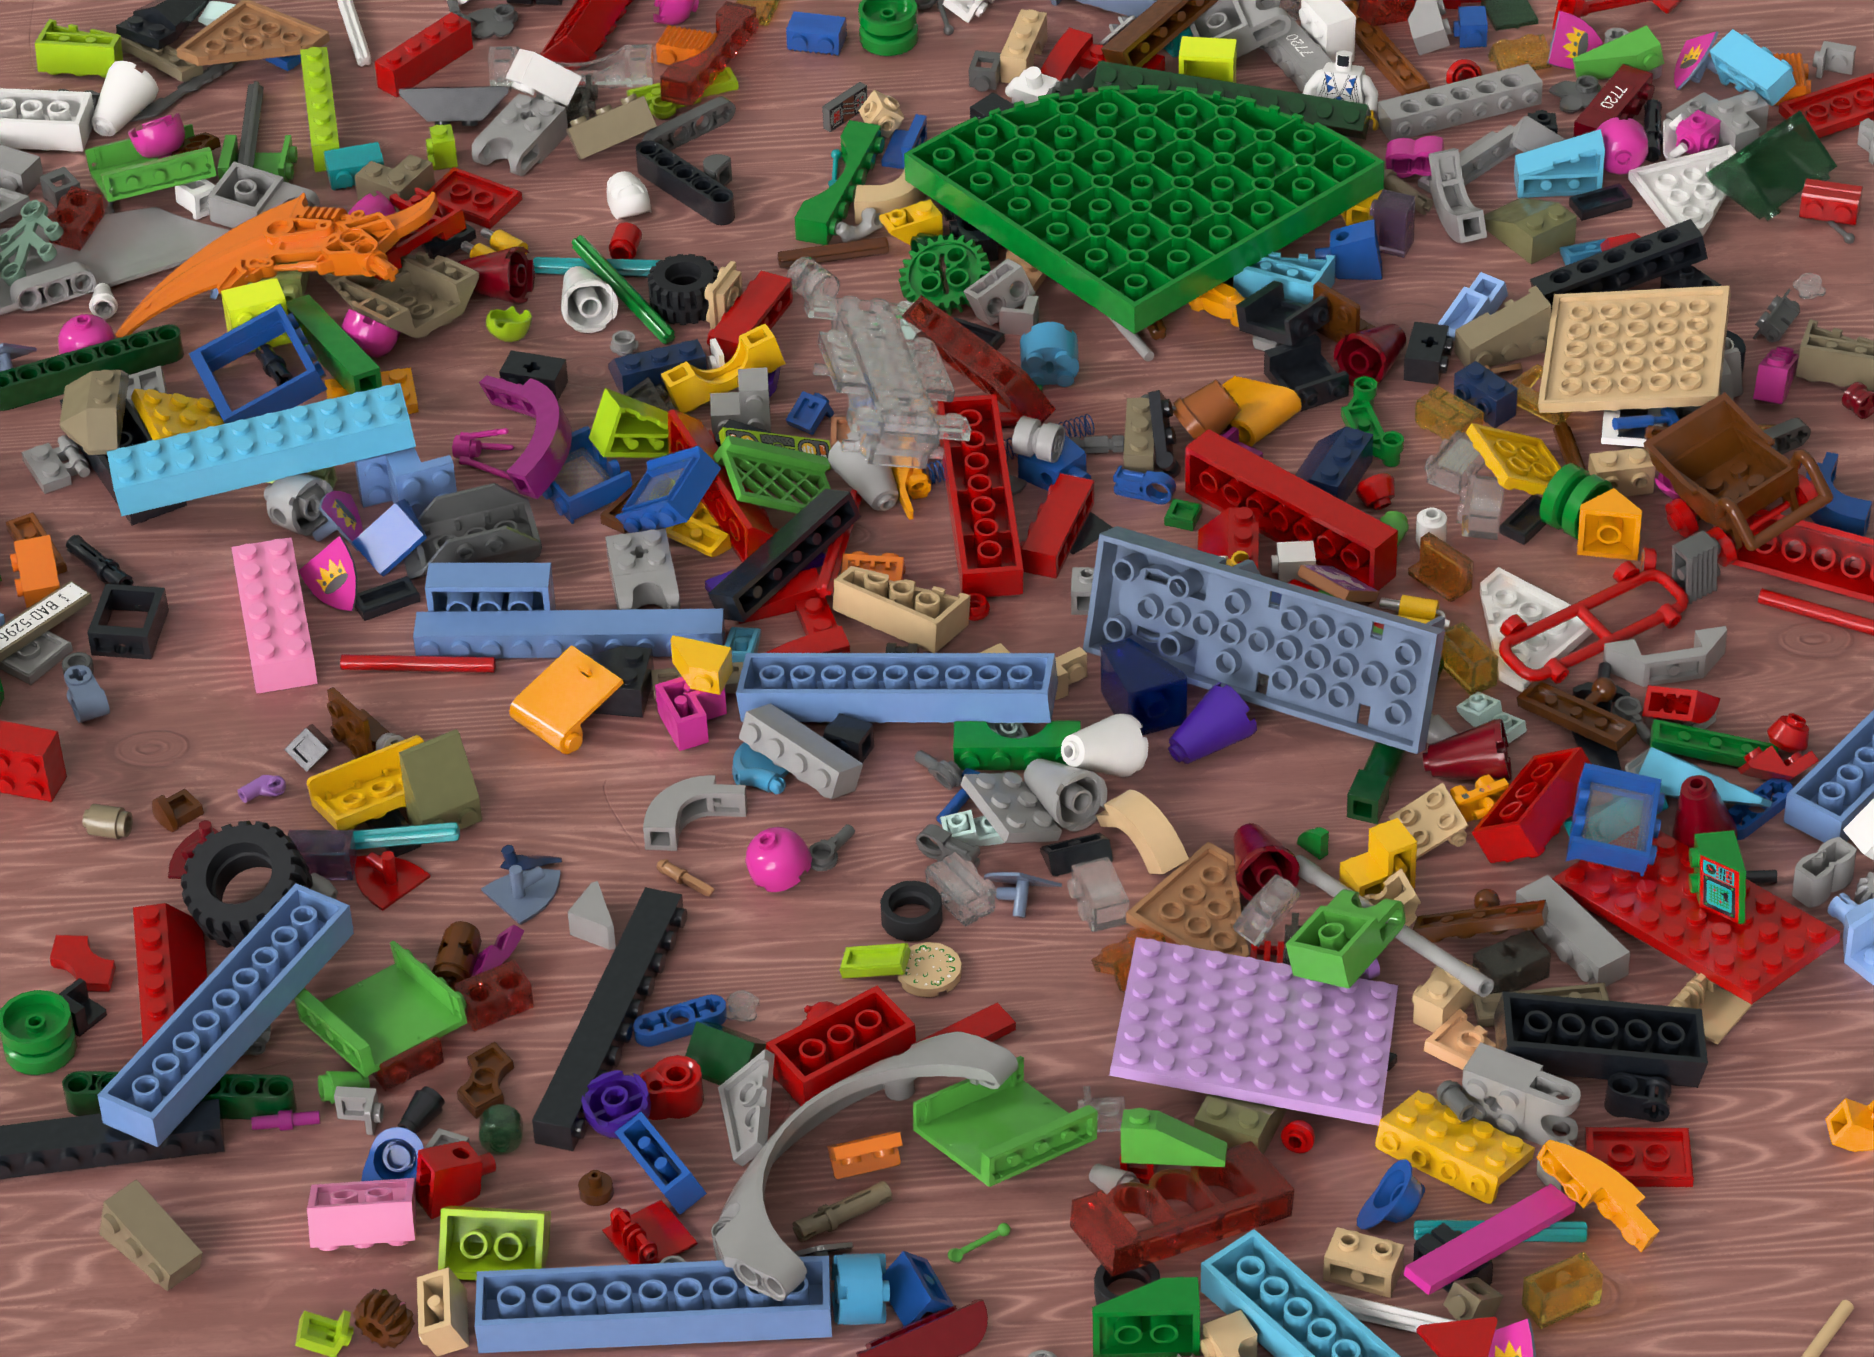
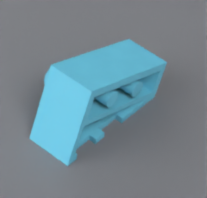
[1709,29,1796,106]
[1514,129,1605,198]
[1233,252,1335,305]

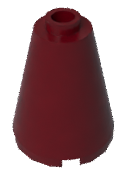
[458,247,535,304]
[1333,324,1406,387]
[1423,719,1512,781]
[1672,775,1738,848]
[1233,823,1300,904]

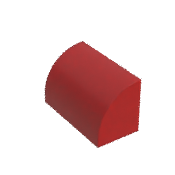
[1642,685,1721,723]

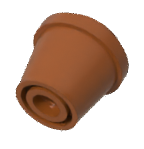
[1173,379,1242,439]

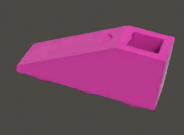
[1753,346,1799,404]

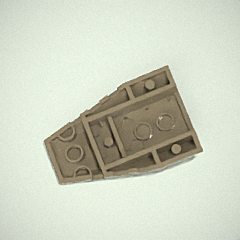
[322,251,479,339]

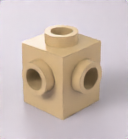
[859,90,904,139]

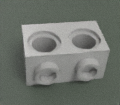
[963,259,1035,326]

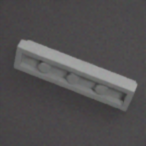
[1418,125,1517,193]

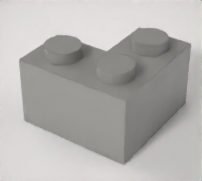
[1706,90,1769,159]
[710,367,771,436]

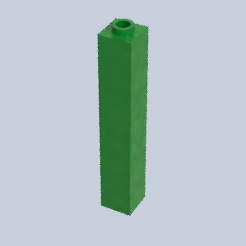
[286,295,382,394]

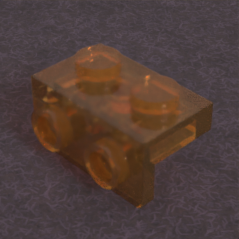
[1408,532,1474,602]
[1091,928,1166,992]

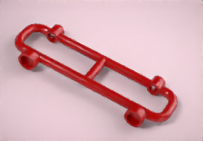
[1499,561,1689,684]

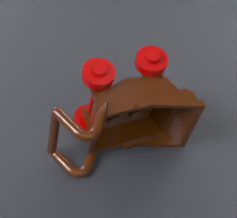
[1643,392,1833,567]

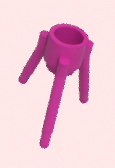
[452,428,514,480]

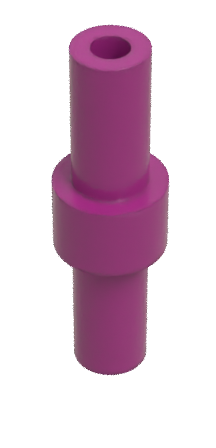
[251,1110,321,1131]

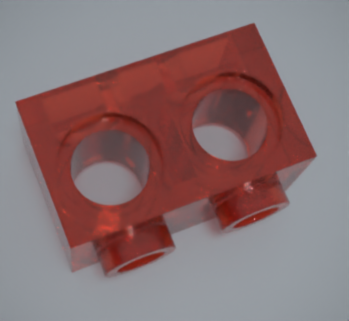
[1356,0,1416,27]
[48,186,105,251]
[454,960,534,1032]

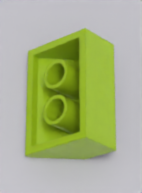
[438,1206,551,1280]

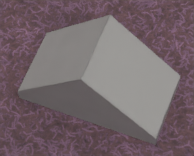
[568,881,616,950]

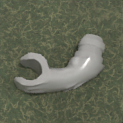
[835,208,883,242]

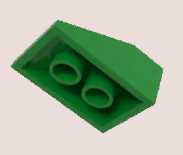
[1092,1277,1200,1357]

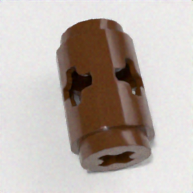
[432,921,482,992]

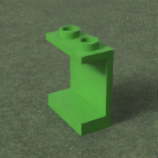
[217,135,298,182]

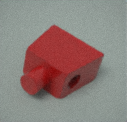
[415,1141,496,1219]

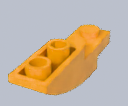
[1537,1140,1660,1252]

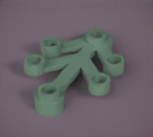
[0,200,64,286]

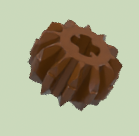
[353,1289,415,1348]

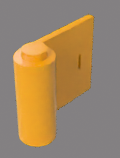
[1222,376,1302,447]
[509,645,624,755]

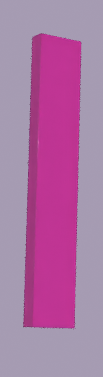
[1404,1184,1576,1295]

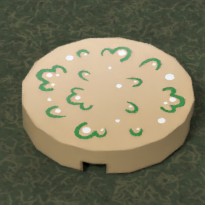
[896,942,962,997]

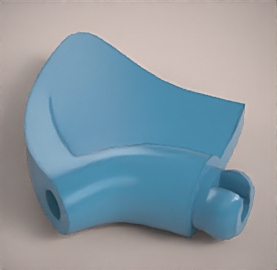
[732,742,789,794]

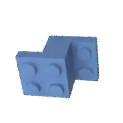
[355,447,457,518]

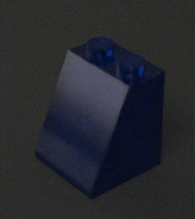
[1100,638,1187,736]

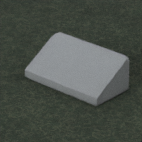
[1512,116,1566,152]

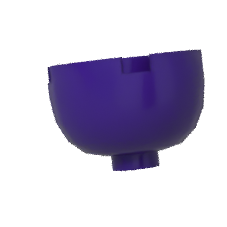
[581,1070,651,1139]

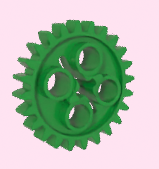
[898,234,991,317]

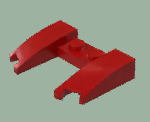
[1040,27,1165,82]
[374,187,467,280]
[738,567,850,653]

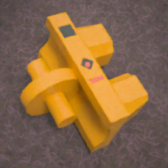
[1450,774,1509,822]

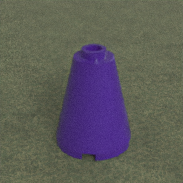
[1168,682,1257,764]

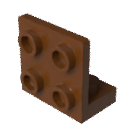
[1313,281,1375,343]
[327,687,395,758]

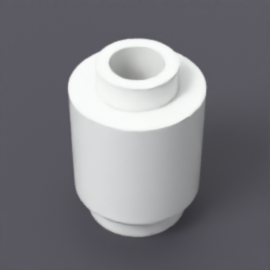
[1416,508,1447,554]

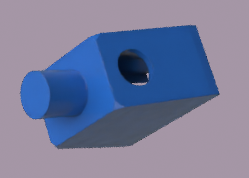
[1315,219,1382,280]
[1018,435,1091,491]

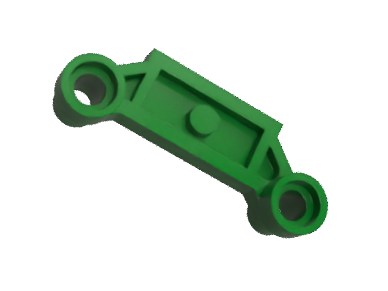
[1341,376,1404,467]

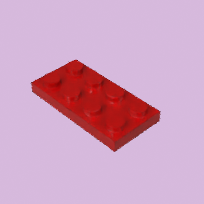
[1778,73,1874,141]

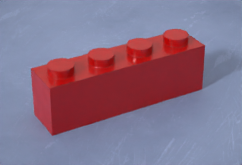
[374,12,473,98]
[707,270,793,363]
[1020,473,1094,579]

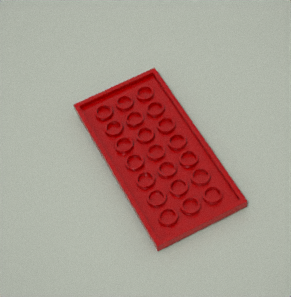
[1552,826,1840,1005]

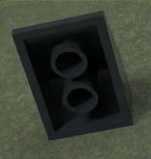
[582,646,654,718]

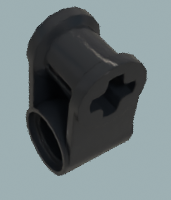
[1604,1072,1672,1122]

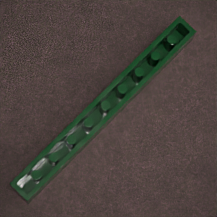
[1093,61,1371,140]

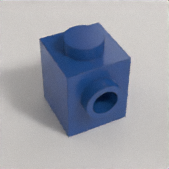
[1453,6,1488,48]

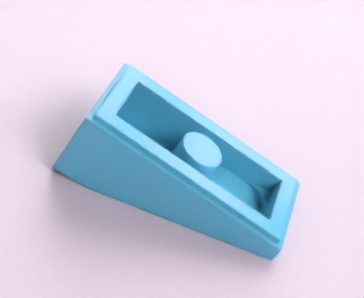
[724,627,761,663]

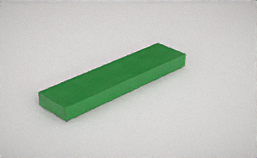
[1650,719,1778,767]

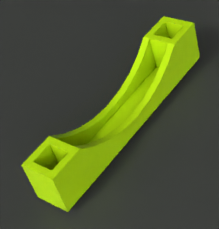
[300,47,340,172]

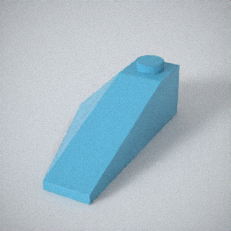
[1639,747,1772,808]

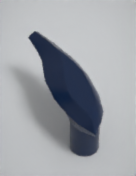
[500,845,562,870]

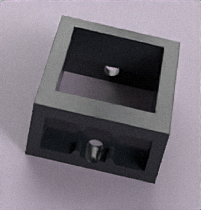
[87,584,169,659]

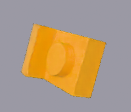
[1825,1098,1874,1152]

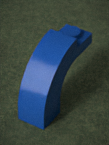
[1806,452,1872,537]

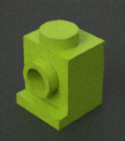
[426,124,458,170]

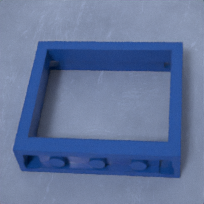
[189,304,327,424]

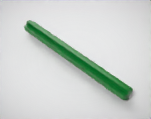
[572,235,675,345]

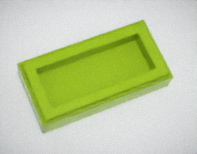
[839,943,911,978]

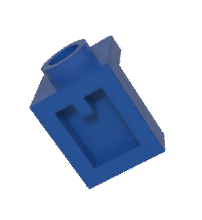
[786,391,834,435]

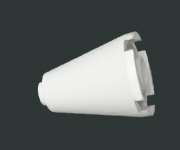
[91,61,159,136]
[561,266,619,333]
[1061,713,1148,777]

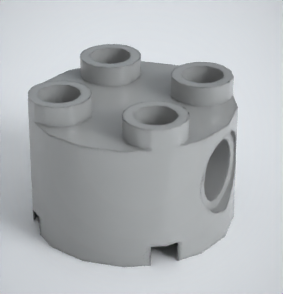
[264,473,333,536]

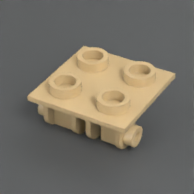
[1389,783,1469,860]
[1668,973,1752,1045]

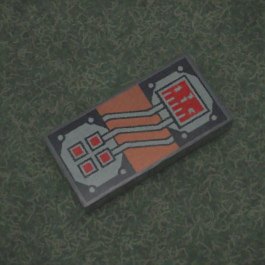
[822,82,868,132]

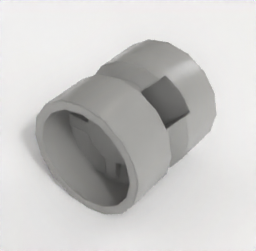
[1012,416,1065,463]

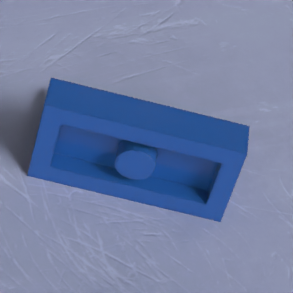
[881,114,927,169]
[882,1251,954,1326]

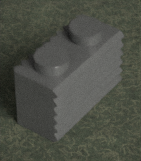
[1671,530,1721,604]

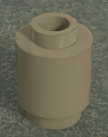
[82,804,133,839]

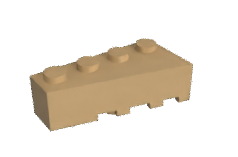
[833,566,971,653]

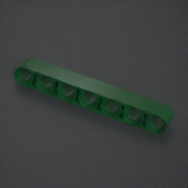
[0,324,184,411]
[62,1071,297,1120]

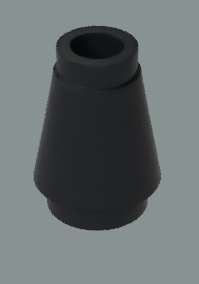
[398,1086,445,1134]

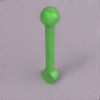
[948,1223,1011,1262]

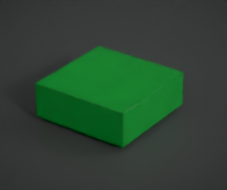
[1164,499,1202,531]

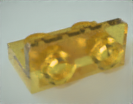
[1488,34,1552,71]

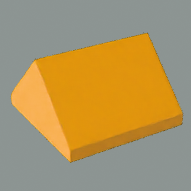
[1577,488,1642,561]

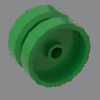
[858,0,919,56]
[1539,463,1613,540]
[0,990,78,1075]

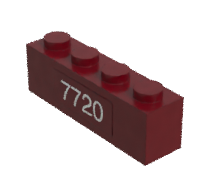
[1573,64,1655,137]

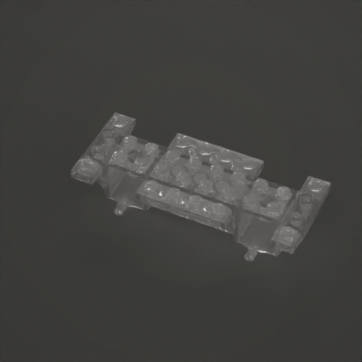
[804,293,971,469]

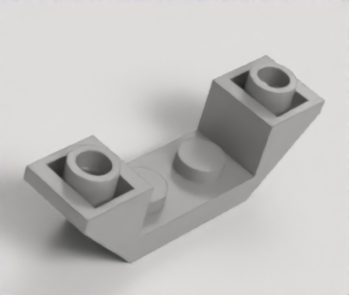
[1603,626,1727,687]

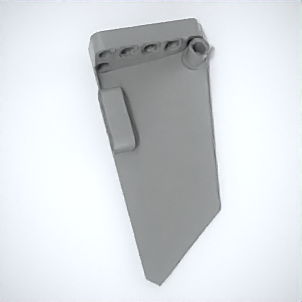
[0,207,230,315]

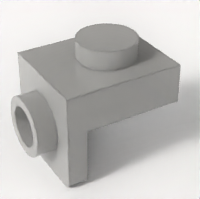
[334,1086,384,1135]

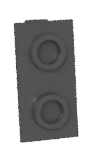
[1753,289,1800,343]

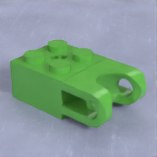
[1286,889,1406,988]

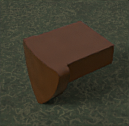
[152,789,204,832]

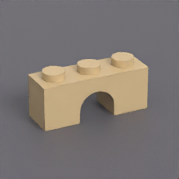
[1000,9,1048,83]
[1200,1310,1258,1357]

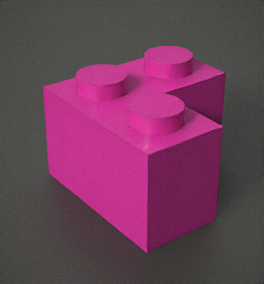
[655,677,727,751]

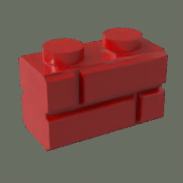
[1799,178,1863,225]

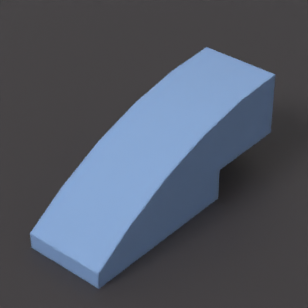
[1438,272,1508,341]

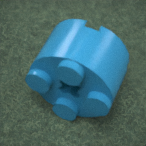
[1020,322,1079,387]
[831,1253,890,1325]

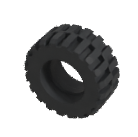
[181,821,313,949]

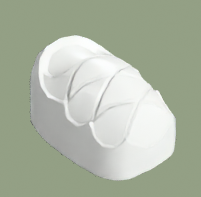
[607,171,651,220]

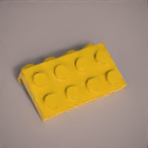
[307,735,424,832]
[1375,1090,1535,1204]

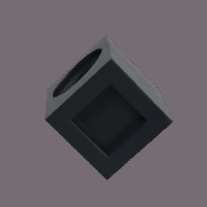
[823,713,874,763]

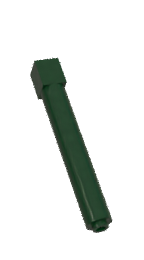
[1347,657,1444,824]

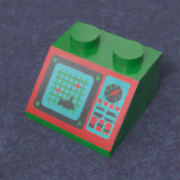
[1689,830,1746,924]

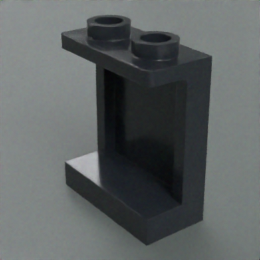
[1236,281,1330,347]
[1264,334,1349,413]

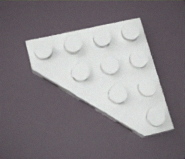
[1628,144,1743,236]
[1480,567,1599,692]

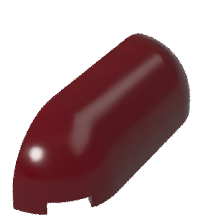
[856,1299,988,1357]

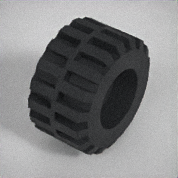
[648,254,719,325]

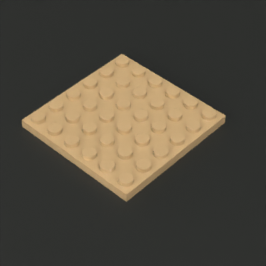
[1538,285,1731,413]

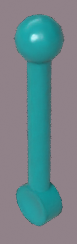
[828,149,842,187]

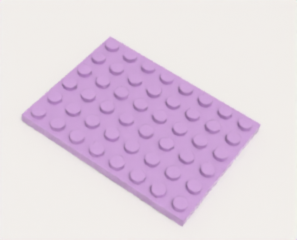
[1109,937,1398,1126]

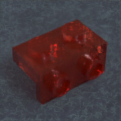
[372,1036,444,1091]

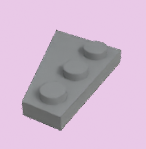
[718,1049,775,1167]

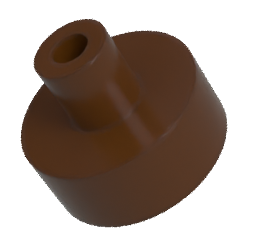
[578,1170,614,1206]

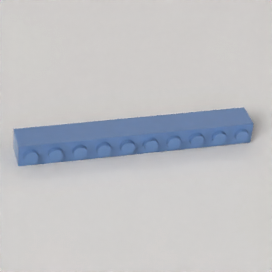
[413,608,725,659]

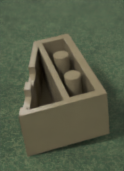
[566,94,657,160]
[1454,286,1551,367]
[1796,319,1874,392]
[99,1179,203,1291]

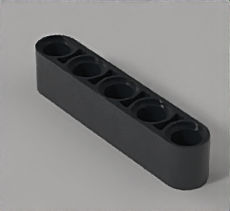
[636,140,735,226]

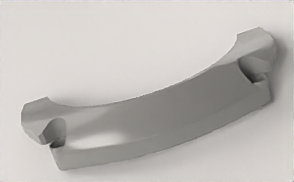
[711,1032,1018,1301]

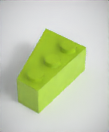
[35,19,123,78]
[589,388,669,458]

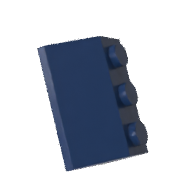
[608,339,707,400]
[1295,426,1373,502]

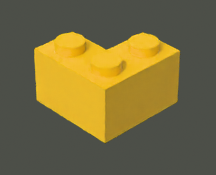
[1339,818,1417,897]

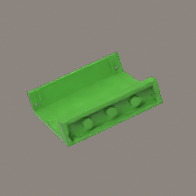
[84,124,217,202]
[294,941,467,1078]
[913,1056,1098,1187]

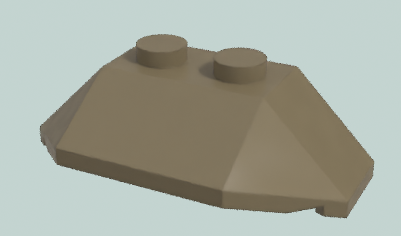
[59,370,129,455]

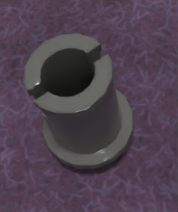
[1436,1080,1477,1122]

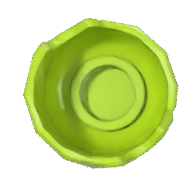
[485,306,533,342]

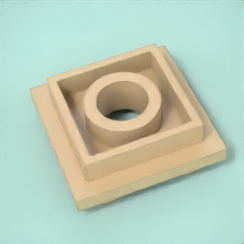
[704,261,743,329]

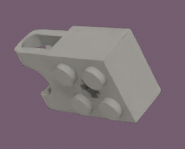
[1189,0,1291,58]
[472,93,568,176]
[207,162,320,228]
[605,528,680,610]
[1462,1042,1581,1146]

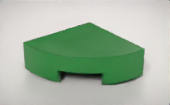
[1297,827,1329,860]

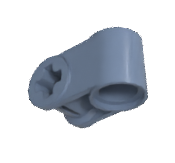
[64,665,110,723]

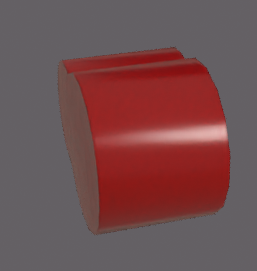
[639,1055,704,1120]

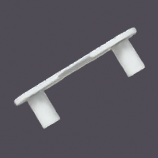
[1663,113,1688,160]

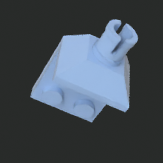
[1827,893,1874,985]

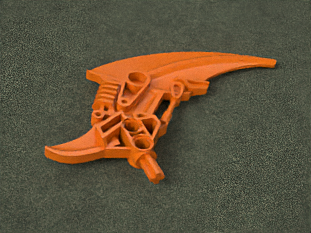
[115,191,438,338]

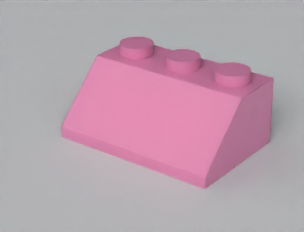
[307,1178,416,1251]

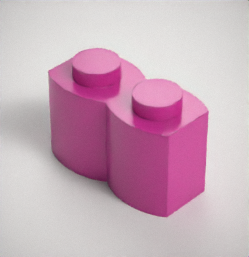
[1385,136,1445,178]

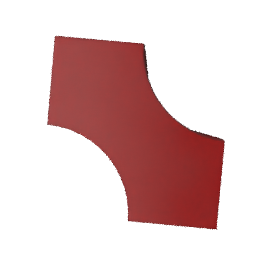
[50,935,116,992]

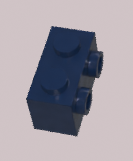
[1453,361,1518,428]

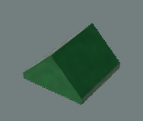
[685,1021,767,1085]

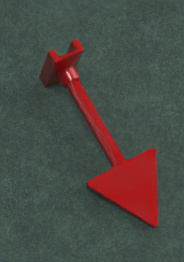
[1552,0,1682,30]
[1416,1317,1498,1357]

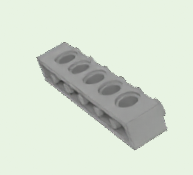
[1377,64,1543,141]

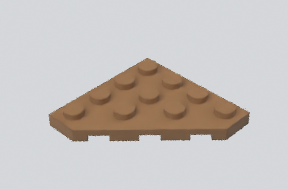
[176,0,330,66]
[1126,842,1249,957]

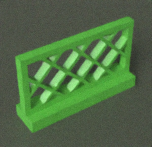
[713,435,831,514]

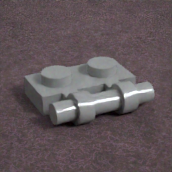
[21,435,90,494]

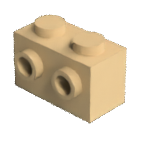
[1588,447,1655,497]
[1412,959,1479,1033]
[1323,1227,1404,1298]
[417,1267,469,1357]

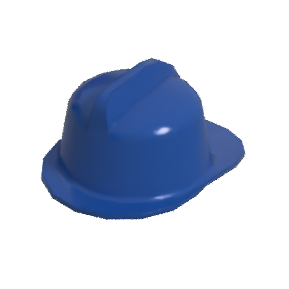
[361,1127,424,1187]
[1357,1159,1425,1230]

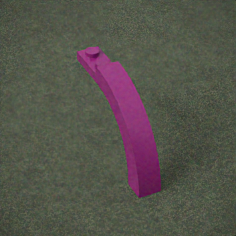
[479,375,572,499]

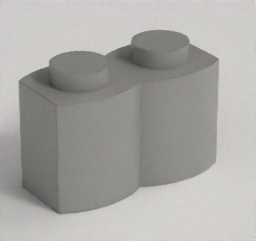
[1792,837,1857,908]

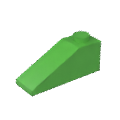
[1572,25,1664,79]
[1121,1108,1228,1167]

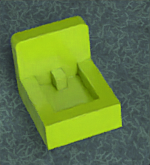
[295,1310,354,1357]

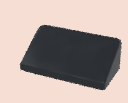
[1040,832,1113,876]

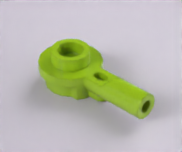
[649,92,701,119]

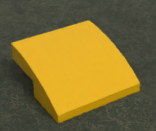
[666,501,732,557]

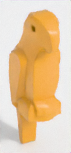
[1189,283,1245,327]
[890,435,931,520]

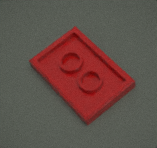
[427,167,522,229]
[1585,1127,1694,1187]

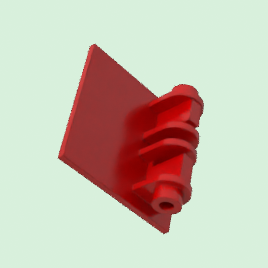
[602,1200,698,1265]

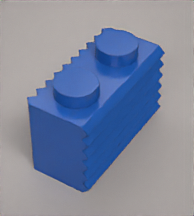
[786,11,847,56]

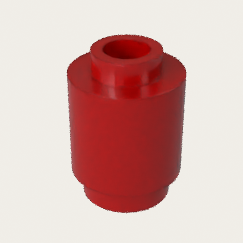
[609,222,642,259]

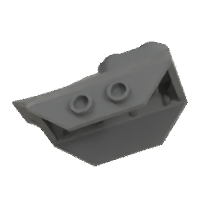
[403,483,542,580]

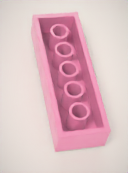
[231,537,318,694]

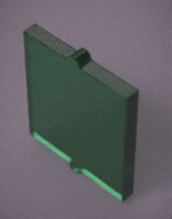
[1481,0,1538,31]

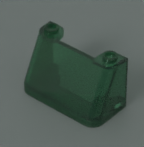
[1705,111,1837,221]

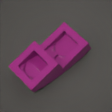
[469,924,524,985]

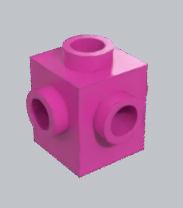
[1676,110,1721,154]

